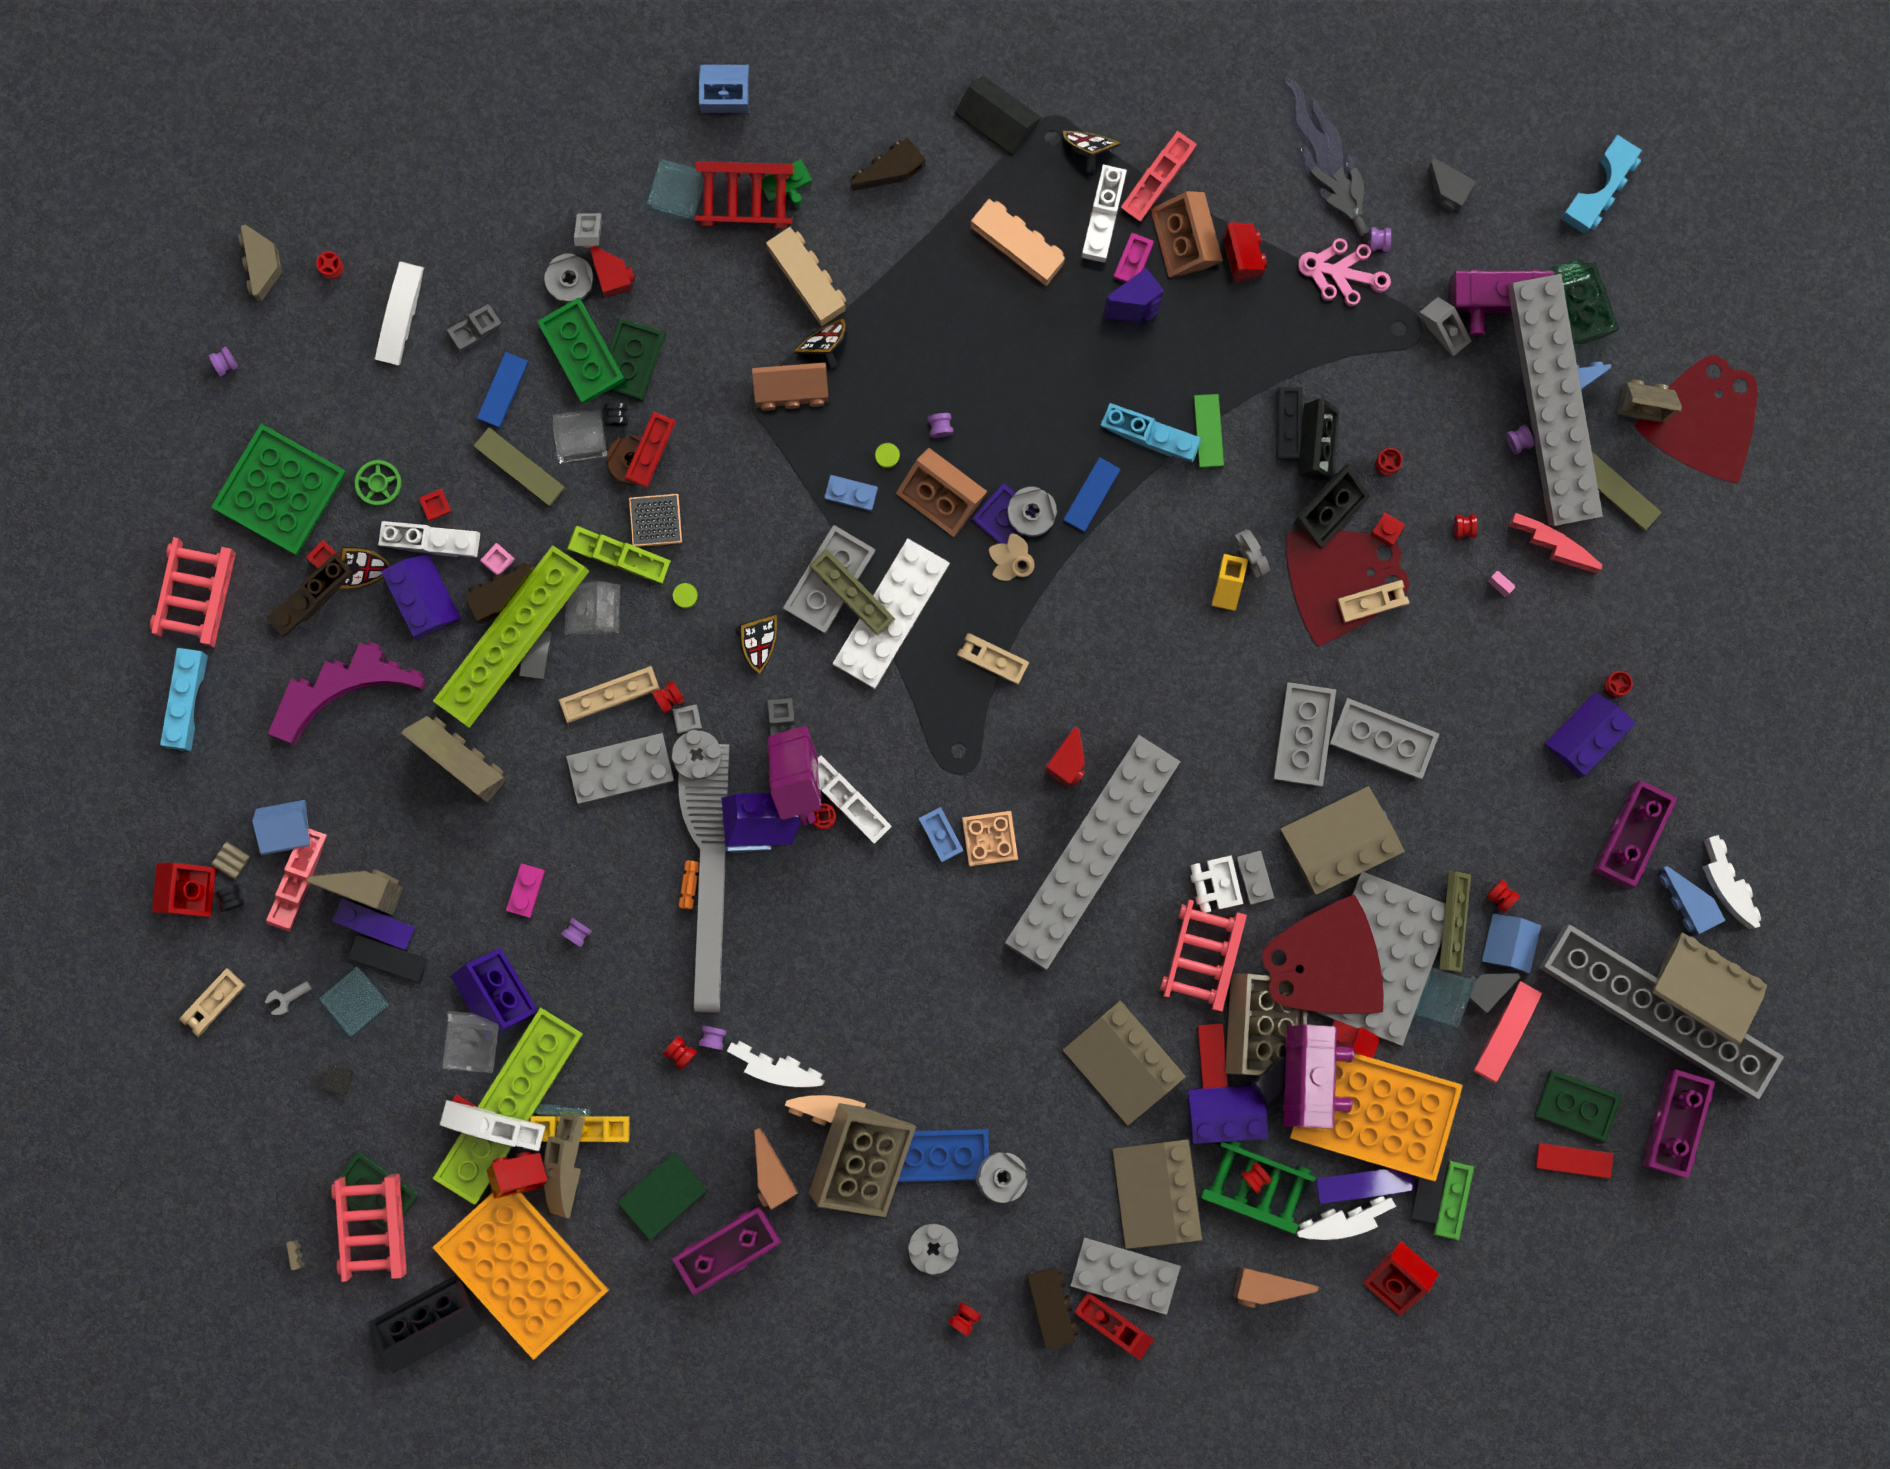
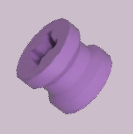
[1369,227,1391,252]
[209,346,238,377]
[927,413,954,438]
[1506,425,1535,455]
[561,918,592,947]
[699,1026,727,1050]

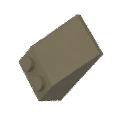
[1617,380,1682,423]

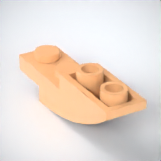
[785,1095,866,1126]

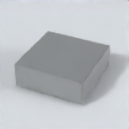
[673,704,702,734]

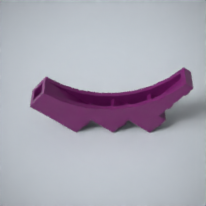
[268,641,427,746]

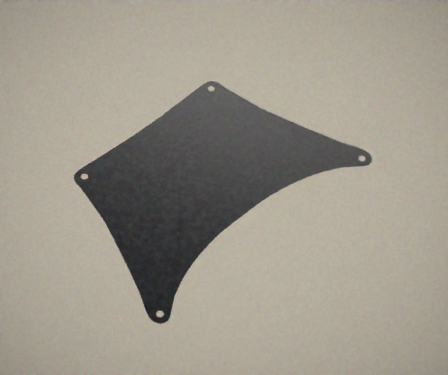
[751,115,1422,774]

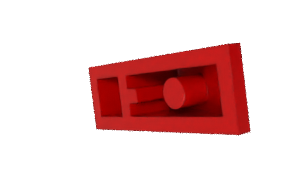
[1074,1292,1155,1360]

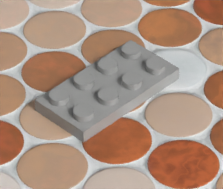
[783,525,876,634]
[1273,682,1336,787]
[1329,698,1439,780]
[566,733,674,805]
[1070,1237,1181,1315]

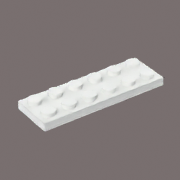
[833,539,950,689]

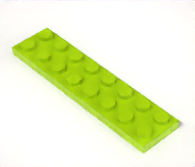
[433,545,589,728]
[433,1007,583,1205]

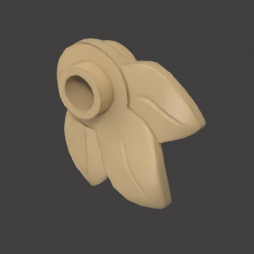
[989,534,1035,581]

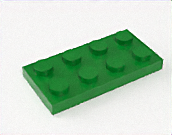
[537,297,626,405]

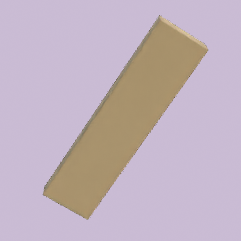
[559,666,660,723]

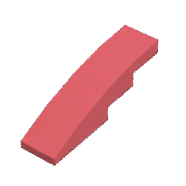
[1121,131,1197,222]
[1509,513,1602,574]
[266,829,327,932]
[1474,981,1542,1083]

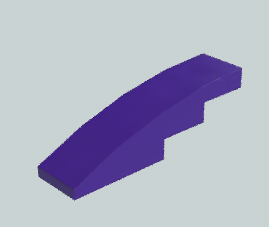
[1315,1168,1416,1204]

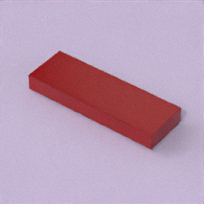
[624,411,676,489]
[1197,1024,1228,1088]
[1535,1143,1614,1178]

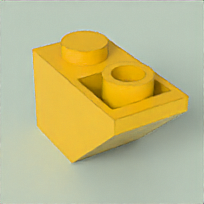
[1211,554,1248,611]

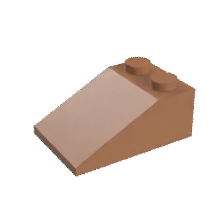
[755,1128,799,1209]
[1233,1267,1318,1308]

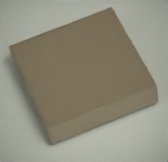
[211,841,251,880]
[286,1240,304,1270]

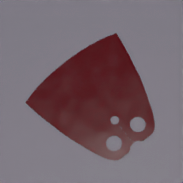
[1634,355,1757,483]
[1286,531,1409,646]
[1262,894,1384,1013]

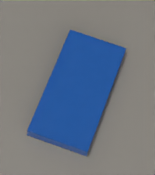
[898,1129,989,1182]

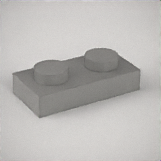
[574,213,602,248]
[1236,851,1274,905]

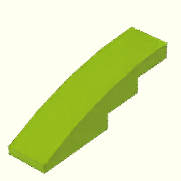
[566,526,670,584]

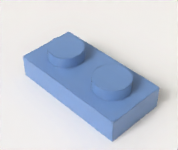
[824,475,878,512]
[919,807,963,863]

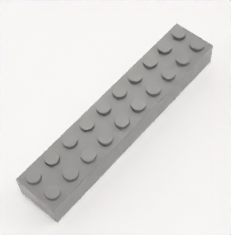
[1507,274,1603,526]
[1005,735,1181,971]
[1539,924,1784,1100]

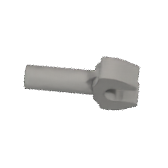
[265,981,312,1015]

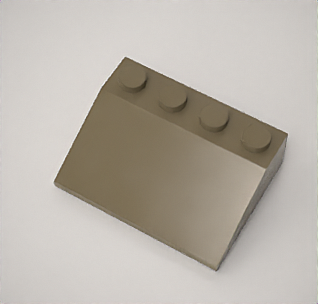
[401,716,506,803]
[1280,786,1405,895]
[306,869,403,915]
[1652,932,1767,1046]
[1225,974,1308,1076]
[1063,1000,1186,1126]
[809,1103,916,1217]
[1112,1139,1202,1249]

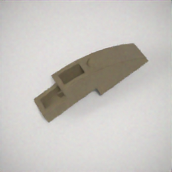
[544,1113,585,1218]

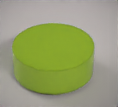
[875,443,900,469]
[673,583,698,609]

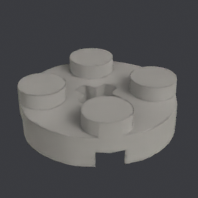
[544,254,594,303]
[1007,487,1057,537]
[1234,529,1270,578]
[672,730,721,780]
[976,1152,1027,1203]
[909,1224,958,1275]

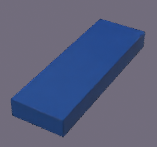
[477,352,529,429]
[1063,457,1121,533]

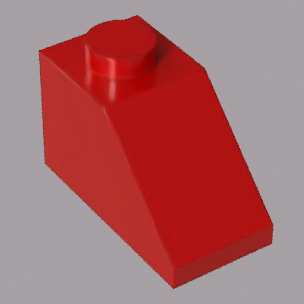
[589,246,635,298]

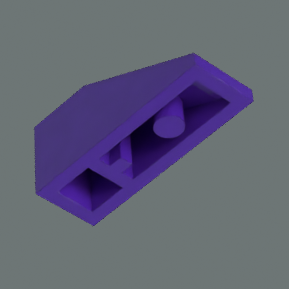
[333,898,415,950]

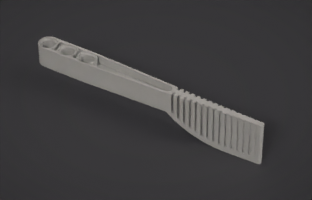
[678,744,730,1013]

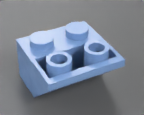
[699,65,749,113]

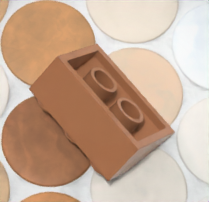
[1151,191,1223,278]
[752,363,829,411]
[896,448,987,537]

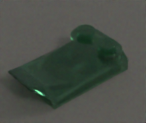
[1552,259,1619,345]

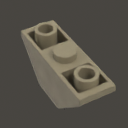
[238,225,282,302]

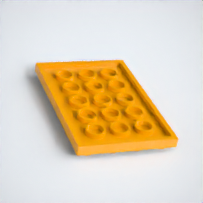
[1290,1053,1463,1182]
[433,1193,609,1360]

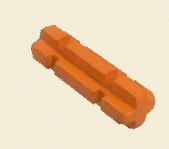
[679,860,699,909]

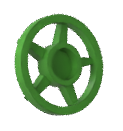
[355,460,401,506]

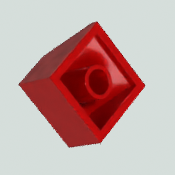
[1223,222,1267,282]
[1044,727,1085,789]
[152,863,216,917]
[1363,1241,1439,1316]

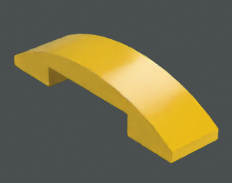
[530,1116,630,1142]

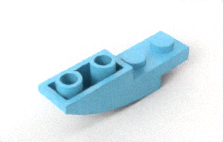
[1101,403,1202,462]

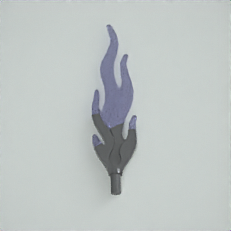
[1284,76,1369,237]

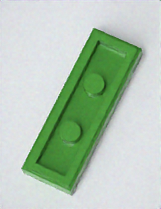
[1194,394,1224,469]
[1433,1161,1474,1240]

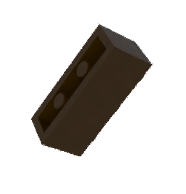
[1027,1267,1078,1349]

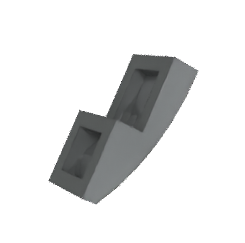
[446,304,502,353]
[519,631,552,680]
[768,698,795,735]

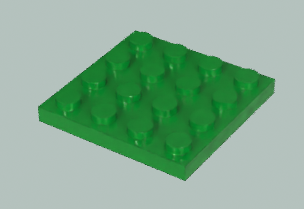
[211,424,347,556]

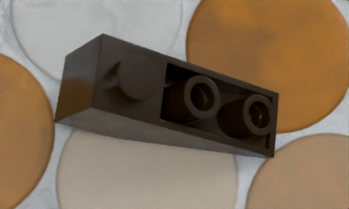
[851,137,926,191]
[464,563,535,625]

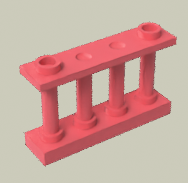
[150,537,236,648]
[1160,900,1247,1012]
[331,1174,407,1282]

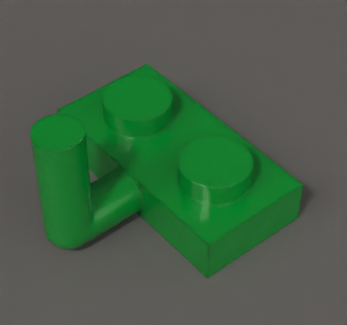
[762,159,812,209]

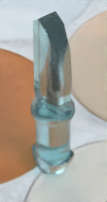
[535,1104,591,1116]

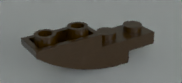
[267,553,352,637]

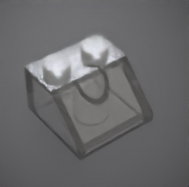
[553,408,608,463]
[565,581,620,636]
[442,1011,499,1073]

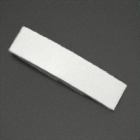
[375,262,424,365]
[818,755,892,844]

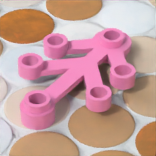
[1298,238,1391,306]

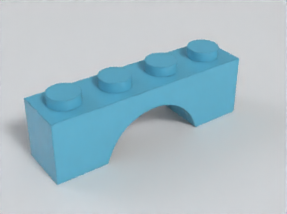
[1561,135,1642,234]
[160,648,208,752]

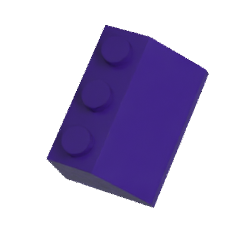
[1103,268,1164,323]
[381,554,461,641]
[1544,692,1636,779]
[721,793,800,847]
[450,948,538,1040]
[1188,1085,1268,1144]

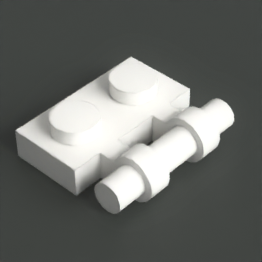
[1190,855,1243,913]

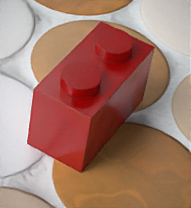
[487,1152,548,1199]

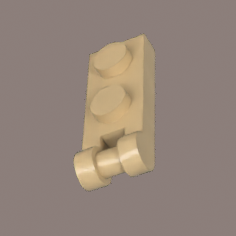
[1337,580,1410,623]
[957,633,1029,685]
[179,968,246,1037]

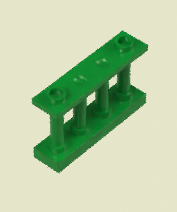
[1199,1141,1316,1234]

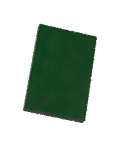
[608,317,666,402]
[1534,1070,1622,1143]
[328,1151,420,1233]
[618,1153,708,1240]

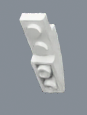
[1082,165,1127,263]
[378,521,480,557]
[1702,835,1761,929]
[727,1041,825,1087]
[440,1100,545,1151]
[1296,1195,1396,1240]

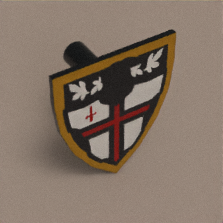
[1062,131,1121,172]
[794,319,846,368]
[339,547,392,589]
[735,614,777,674]

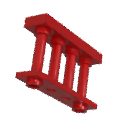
[695,161,794,228]

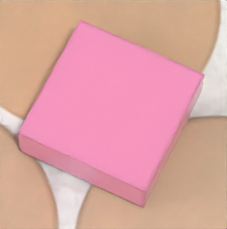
[480,543,515,575]
[1488,571,1515,597]

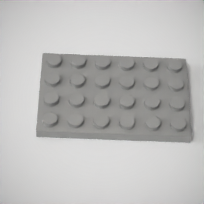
[1312,872,1446,1046]

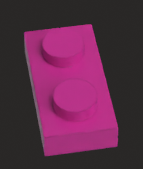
[1114,233,1154,283]
[506,863,546,918]

